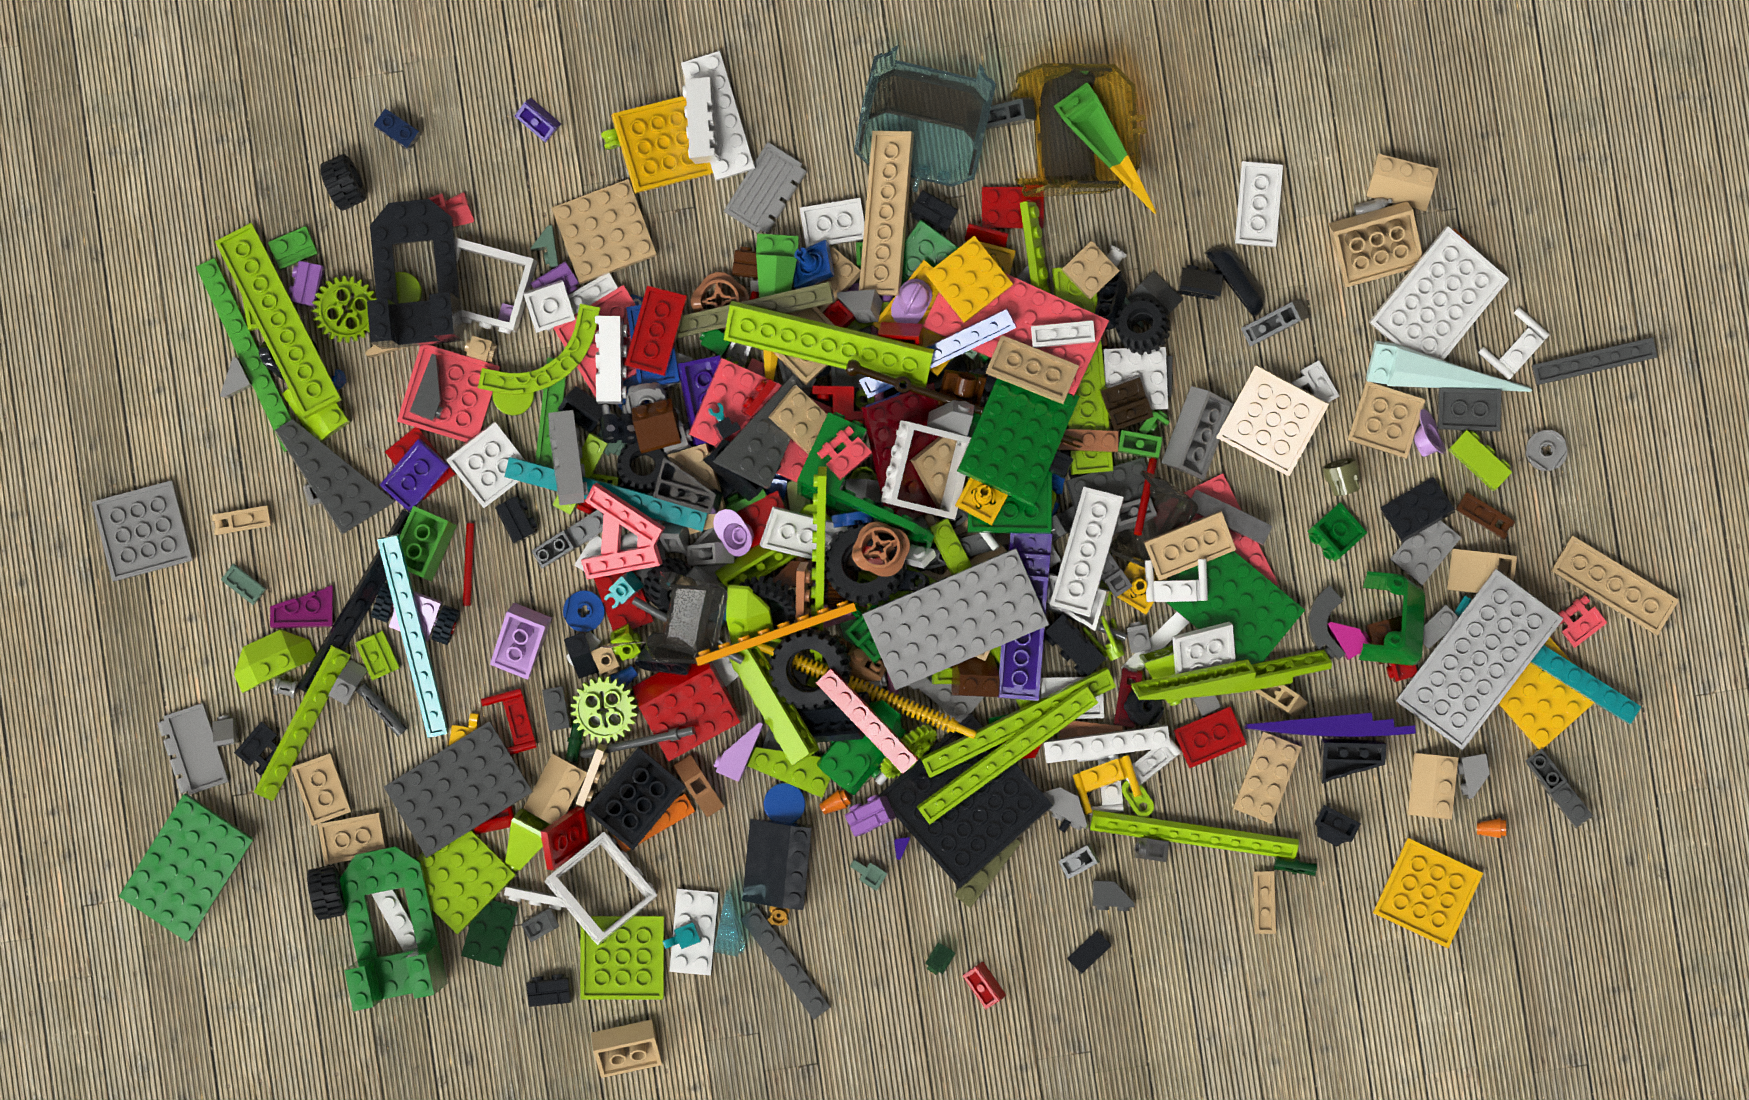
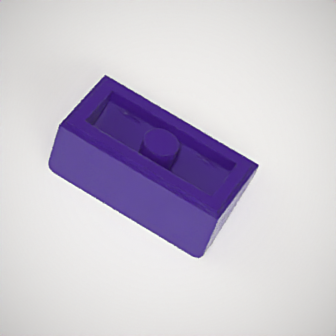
[515,98,561,143]
[894,837,910,860]

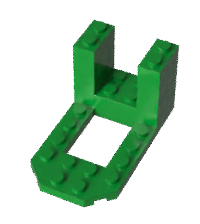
[797,412,934,549]
[340,846,448,1011]

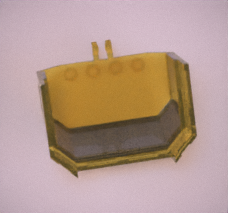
[1010,63,1147,197]

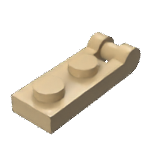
[211,505,272,536]

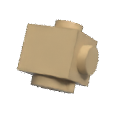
[464,335,497,363]

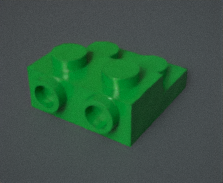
[1307,502,1367,562]

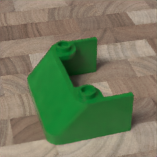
[1359,571,1425,665]

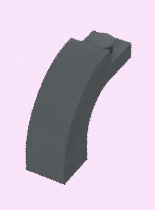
[1307,585,1345,660]

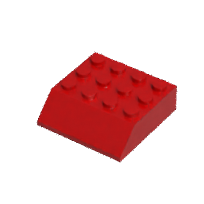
[632,648,744,762]

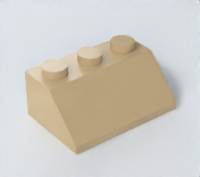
[1366,154,1438,212]
[523,753,587,824]
[1408,753,1458,820]
[591,1020,662,1078]

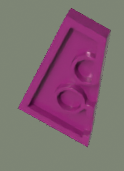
[270,585,333,628]

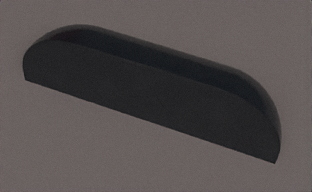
[1204,246,1265,319]

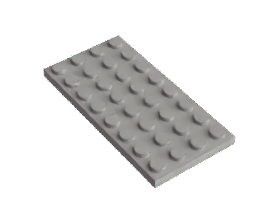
[862,548,1049,690]
[1396,568,1563,750]

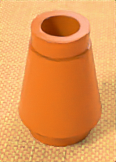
[819,789,852,815]
[1477,818,1507,838]

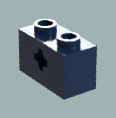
[374,108,421,152]

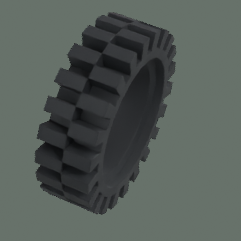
[739,576,796,630]

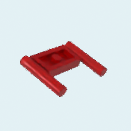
[481,688,537,755]

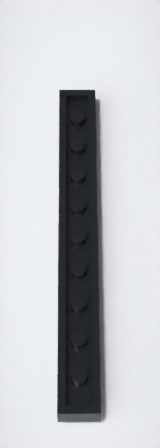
[297,509,410,692]

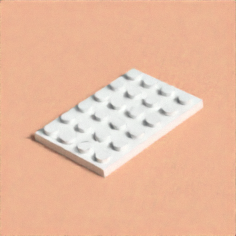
[1369,226,1509,360]

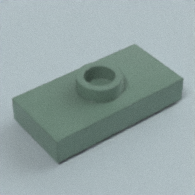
[221,564,267,605]

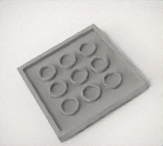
[92,480,194,582]

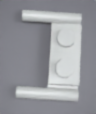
[1478,307,1550,380]
[1145,559,1208,602]
[1108,722,1182,786]
[1077,754,1124,815]

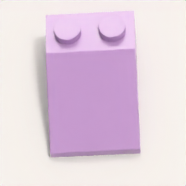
[490,603,552,680]
[714,722,764,782]

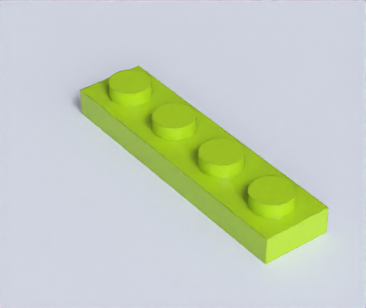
[553,432,609,515]

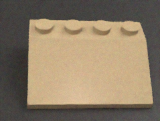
[1328,201,1422,288]

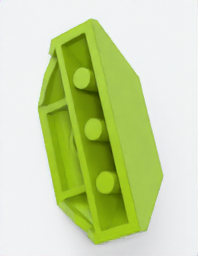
[726,585,774,644]
[234,629,316,693]

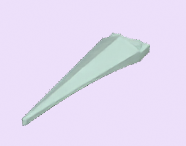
[1366,341,1533,392]

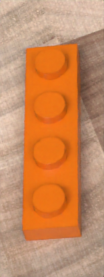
[613,794,695,852]

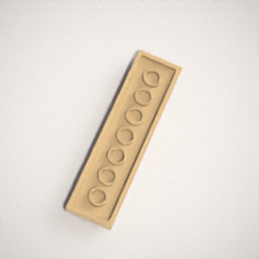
[859,131,914,296]

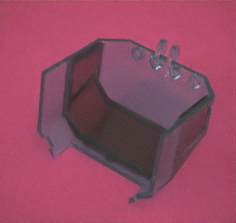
[854,45,996,192]

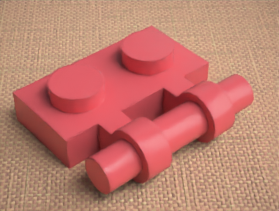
[817,426,872,481]
[1558,595,1607,648]

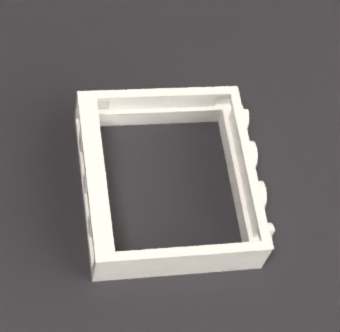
[455,238,537,334]
[881,420,971,520]
[545,832,657,945]

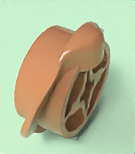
[690,272,750,329]
[852,522,910,577]

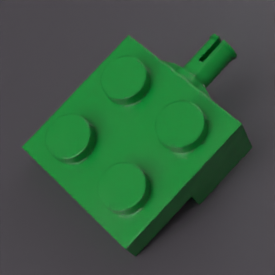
[845,605,881,664]

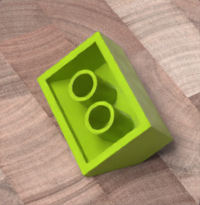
[282,388,351,442]

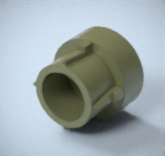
[1322,458,1360,496]

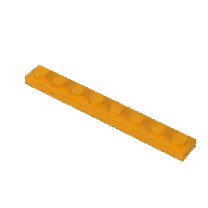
[695,600,857,666]

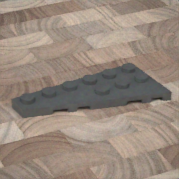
[712,373,816,489]

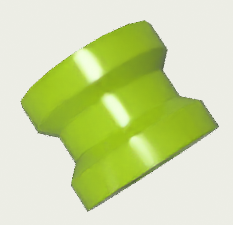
[601,128,620,150]

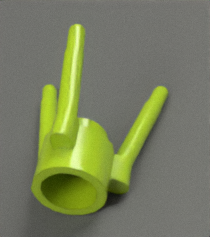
[1083,615,1125,661]

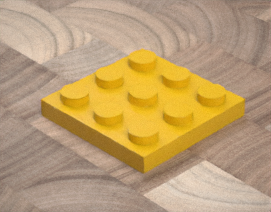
[925,236,1013,324]

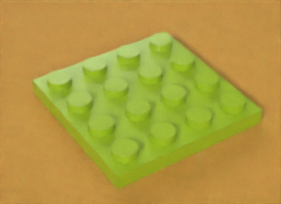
[417,831,516,935]
[580,916,664,1000]

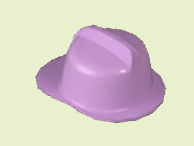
[891,279,932,324]
[1414,409,1446,457]
[713,509,754,556]

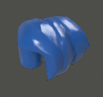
[331,369,346,390]

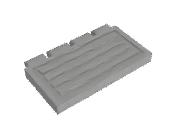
[724,142,807,234]
[157,703,230,795]

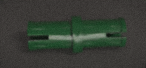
[565,720,584,763]
[1274,857,1317,876]

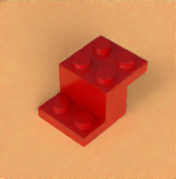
[812,386,866,427]

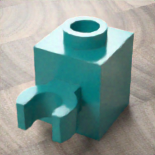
[604,571,644,608]

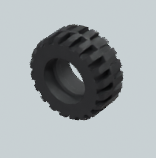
[825,523,907,606]
[769,627,852,710]

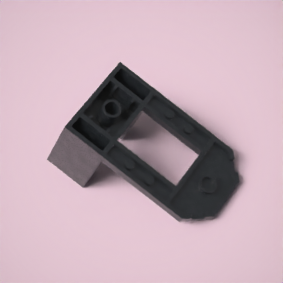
[367,199,464,349]

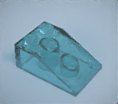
[713,889,746,957]

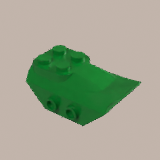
[816,699,906,795]

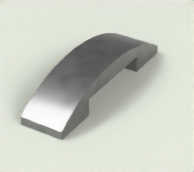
[1069,527,1132,598]

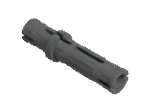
[356,683,408,737]

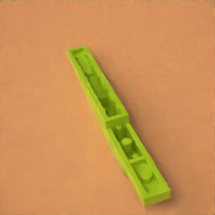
[1131,650,1332,700]

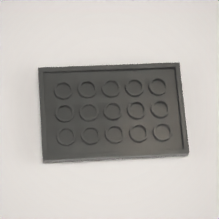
[384,721,533,858]

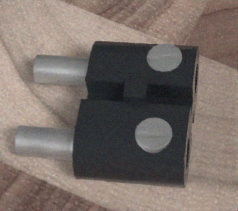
[600,404,637,443]

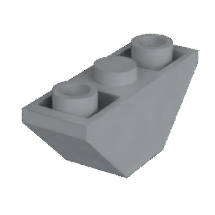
[1043,787,1089,831]

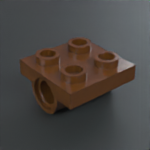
[937,369,987,408]

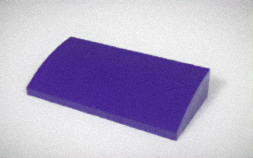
[677,355,721,445]

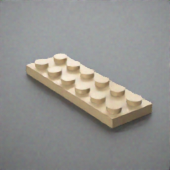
[1551,536,1679,636]

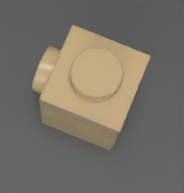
[591,643,621,676]

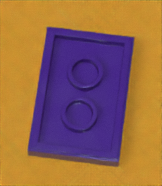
[380,439,450,513]

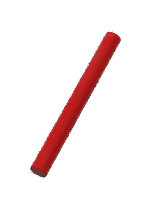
[1134,458,1157,536]
[462,523,475,606]

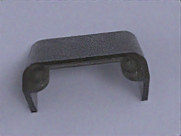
[645,571,728,664]

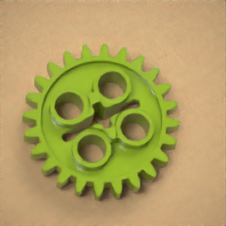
[311,276,377,343]
[571,676,638,743]
[880,724,937,779]

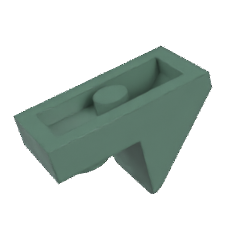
[531,225,559,269]

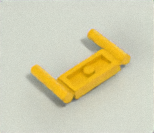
[1073,755,1142,815]

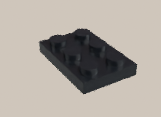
[1380,477,1455,543]

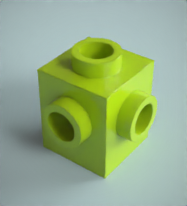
[611,624,642,661]

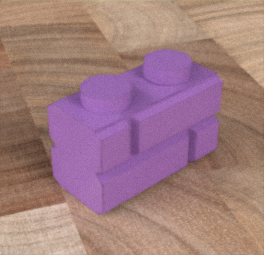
[288,261,325,308]
[531,261,579,295]
[845,794,896,837]

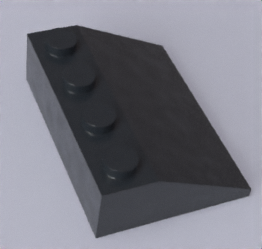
[584,747,686,850]
[742,818,812,910]

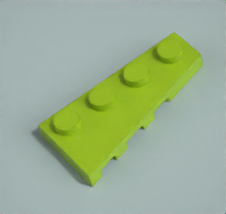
[746,747,831,798]

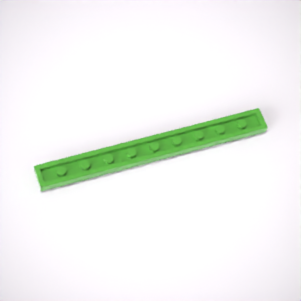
[196,258,292,452]

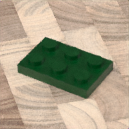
[461,900,519,967]

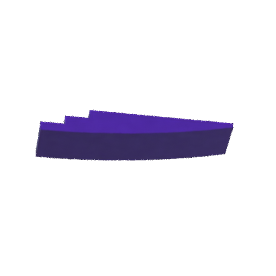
[998,533,1053,701]
[1244,713,1416,737]

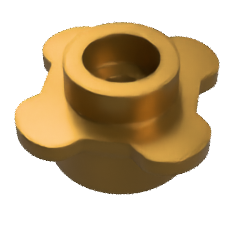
[768,906,789,926]

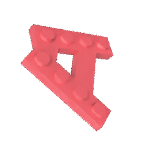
[581,482,665,579]

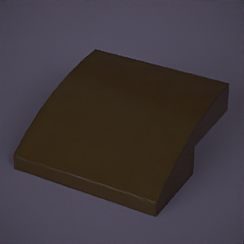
[1099,376,1154,431]

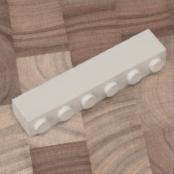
[1043,725,1171,763]

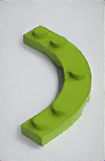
[478,304,601,394]

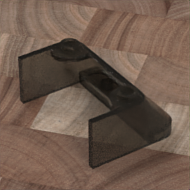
[1109,470,1198,570]

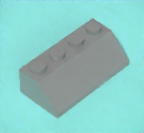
[1161,386,1234,480]

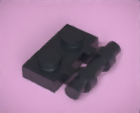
[234,721,280,776]

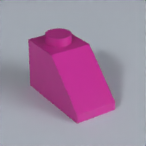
[1327,622,1371,660]

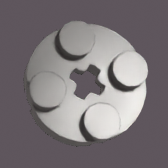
[625,382,667,414]
[1525,430,1567,471]

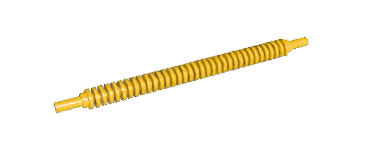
[757,643,977,739]

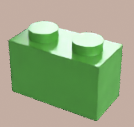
[1118,430,1162,459]

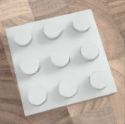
[1103,347,1168,410]
[446,421,525,508]
[1172,622,1236,674]

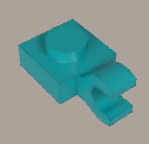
[662,922,701,949]

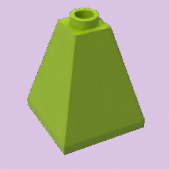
[1139,645,1184,706]
[505,808,551,872]

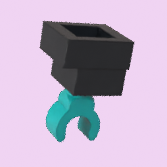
[708,403,741,440]

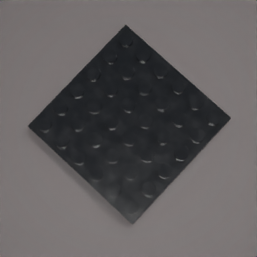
[878,714,1054,889]

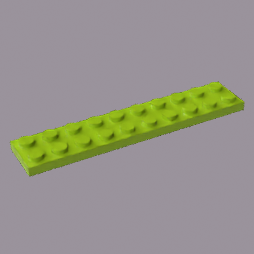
[215,223,342,419]
[1052,267,1113,475]
[724,301,934,388]

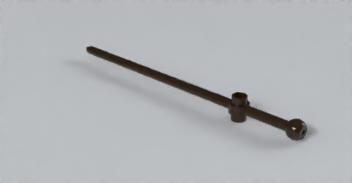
[845,359,1083,448]

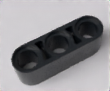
[1095,271,1128,330]
[635,643,696,675]

